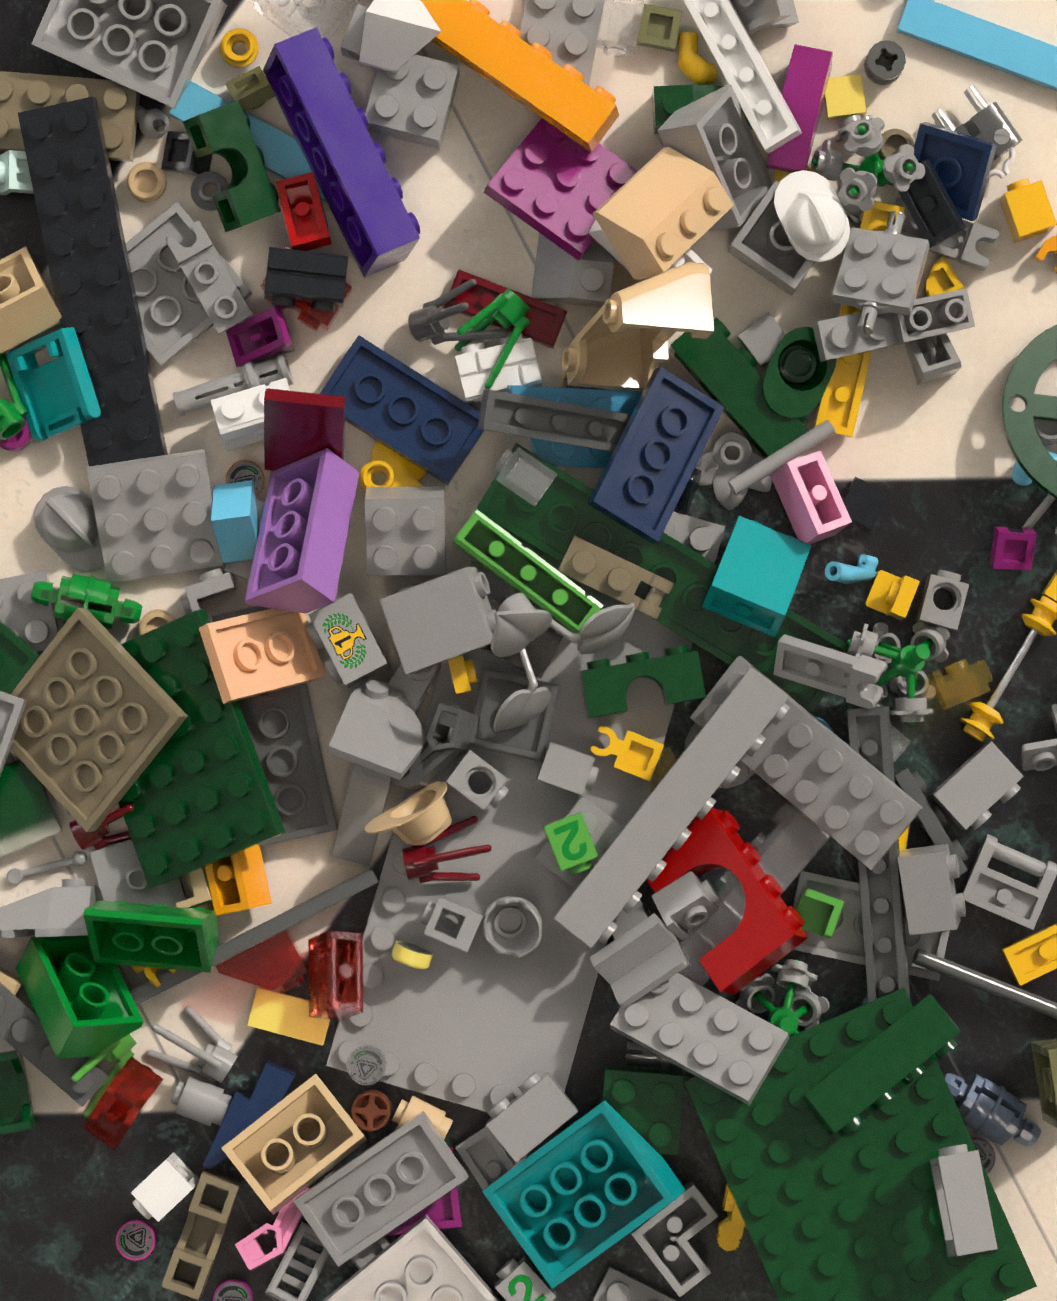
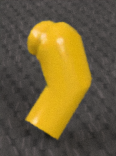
[678,32,718,85]

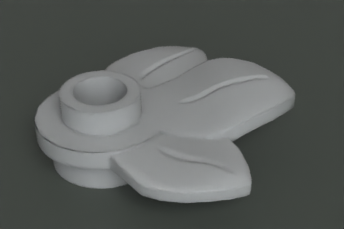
[695,432,772,510]

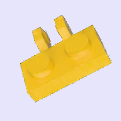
[716,1184,745,1252]

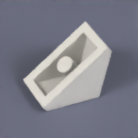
[359,0,441,74]

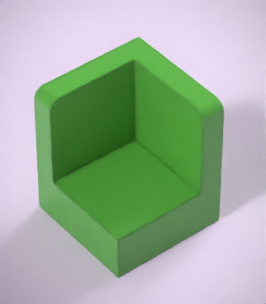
[795,887,844,939]

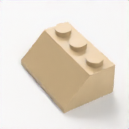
[593,146,734,280]
[0,246,62,354]
[222,1074,367,1215]

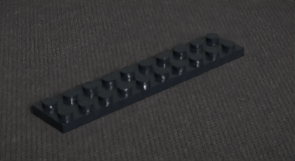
[18,96,168,467]

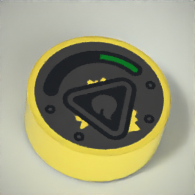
[391,941,433,970]

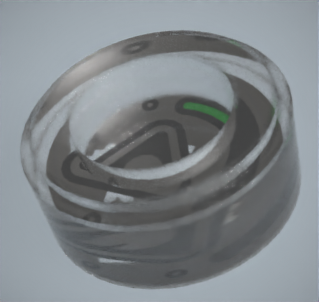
[347,1045,387,1085]

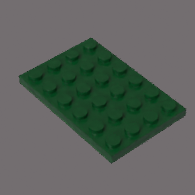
[118,609,286,888]

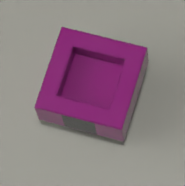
[990,527,1037,570]

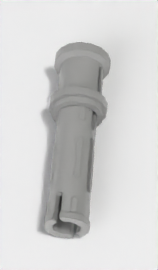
[173,351,294,416]

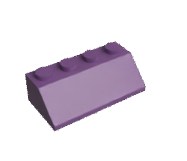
[245,448,359,613]

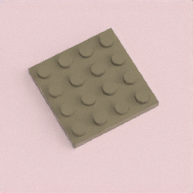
[10,608,188,832]

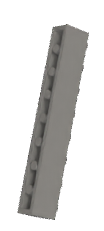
[553,665,790,948]

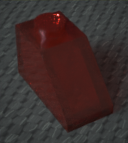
[216,929,310,993]
[83,1056,163,1151]

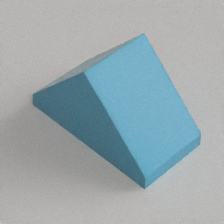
[211,480,259,564]

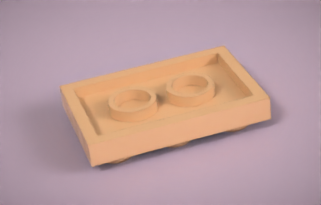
[199,608,326,704]

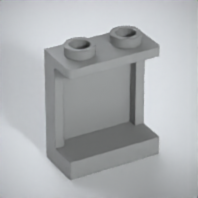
[379,567,497,675]

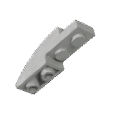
[812,288,975,362]

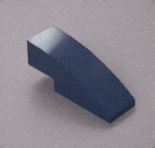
[203,1061,297,1169]

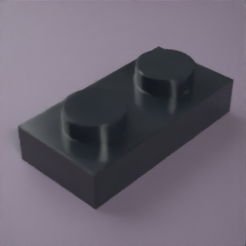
[898,159,967,248]

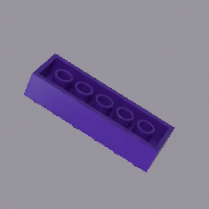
[263,27,420,278]

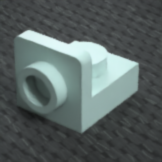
[0,150,34,195]

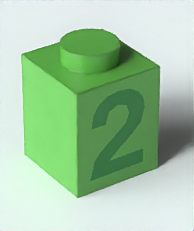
[542,812,599,875]

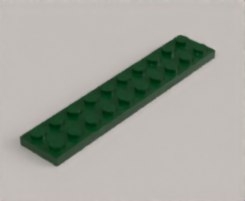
[475,443,849,714]

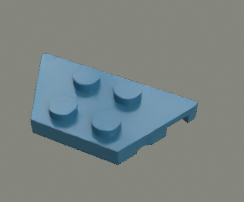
[507,385,643,468]

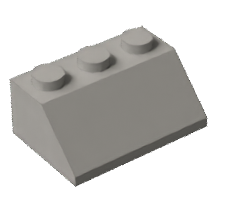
[657,85,773,231]

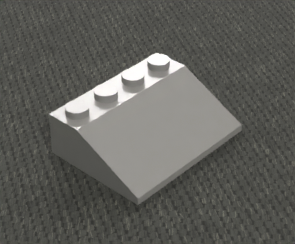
[31,0,227,109]

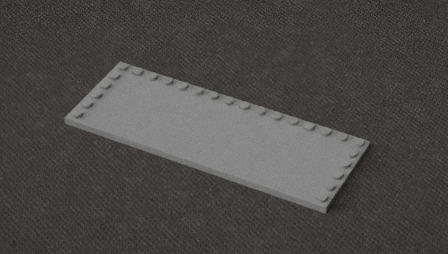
[326,462,725,1112]

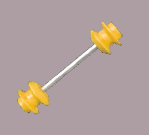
[959,596,1057,742]

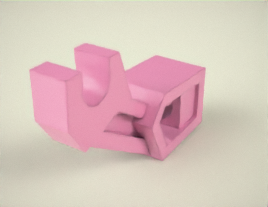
[235,1187,310,1271]

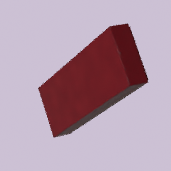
[444,269,567,349]

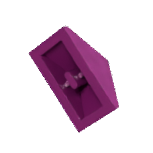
[226,306,295,367]

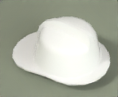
[774,170,850,262]

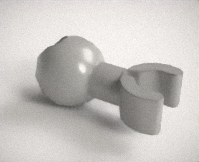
[137,105,169,139]

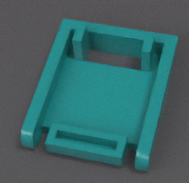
[6,327,101,442]

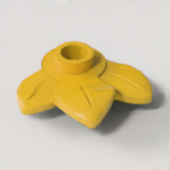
[359,441,427,493]

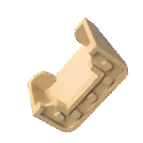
[562,262,714,392]

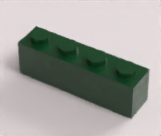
[669,317,809,458]
[802,994,961,1135]

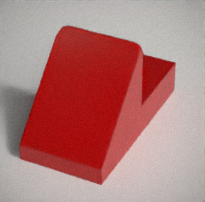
[276,172,332,251]

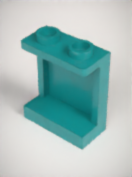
[702,516,812,637]

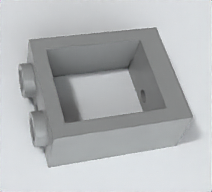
[930,1144,998,1257]

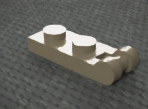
[558,535,674,619]

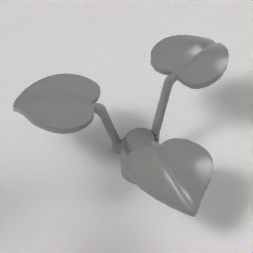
[491,593,635,732]

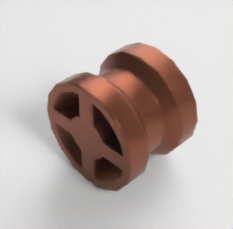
[351,1089,392,1131]

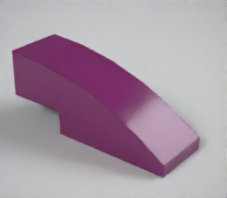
[766,44,833,173]

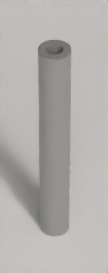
[728,420,836,495]

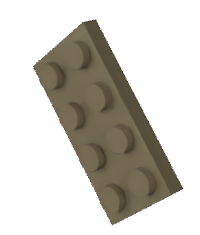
[0,71,140,162]

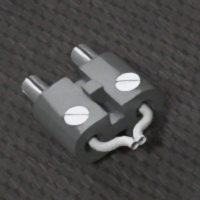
[932,85,1022,179]

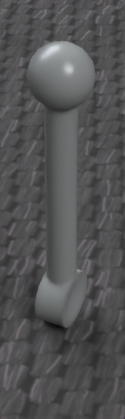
[7,851,87,884]

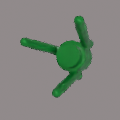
[454,288,530,389]
[0,352,28,440]

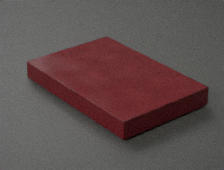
[264,388,345,471]

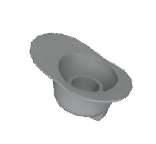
[34,486,104,571]

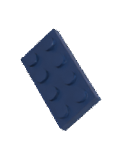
[320,335,484,486]
[587,367,724,544]

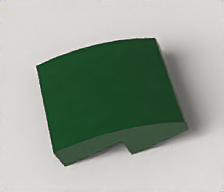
[0,759,62,858]

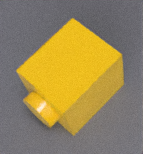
[999,178,1057,243]

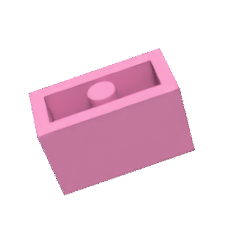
[771,451,852,545]

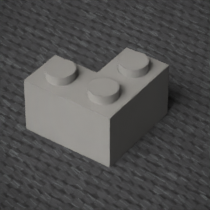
[630,1180,718,1297]

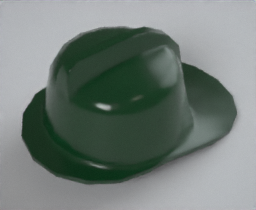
[762,327,837,419]

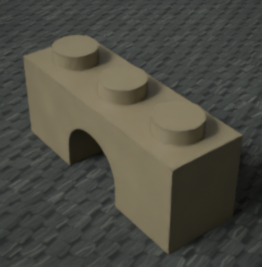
[161,1168,243,1300]

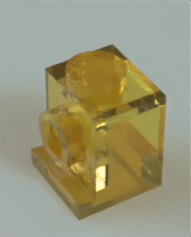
[928,659,993,710]

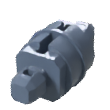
[944,1073,1041,1147]

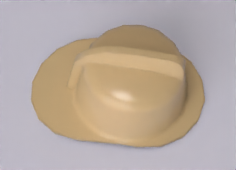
[364,781,452,846]

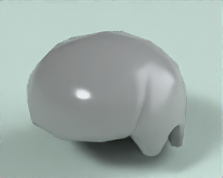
[482,896,543,958]

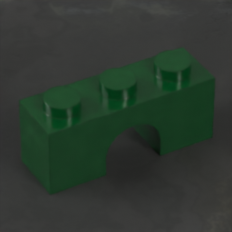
[183,100,281,232]
[579,645,706,719]

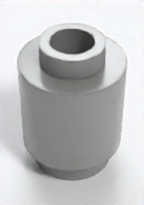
[171,1076,232,1126]

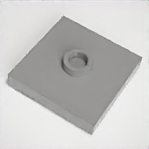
[89,840,187,907]

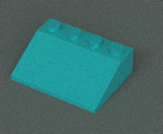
[482,1101,686,1289]

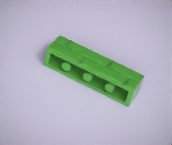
[452,509,603,634]

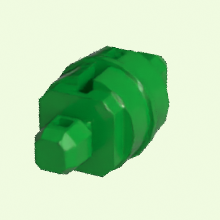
[31,573,142,629]

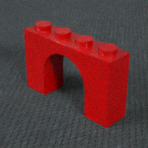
[646,808,808,995]

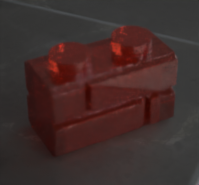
[308,931,363,1020]

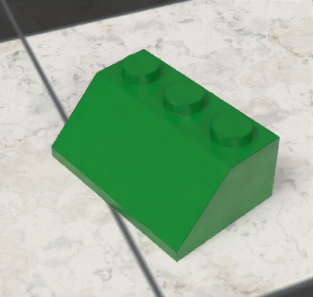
[83,900,220,973]
[15,935,144,1059]

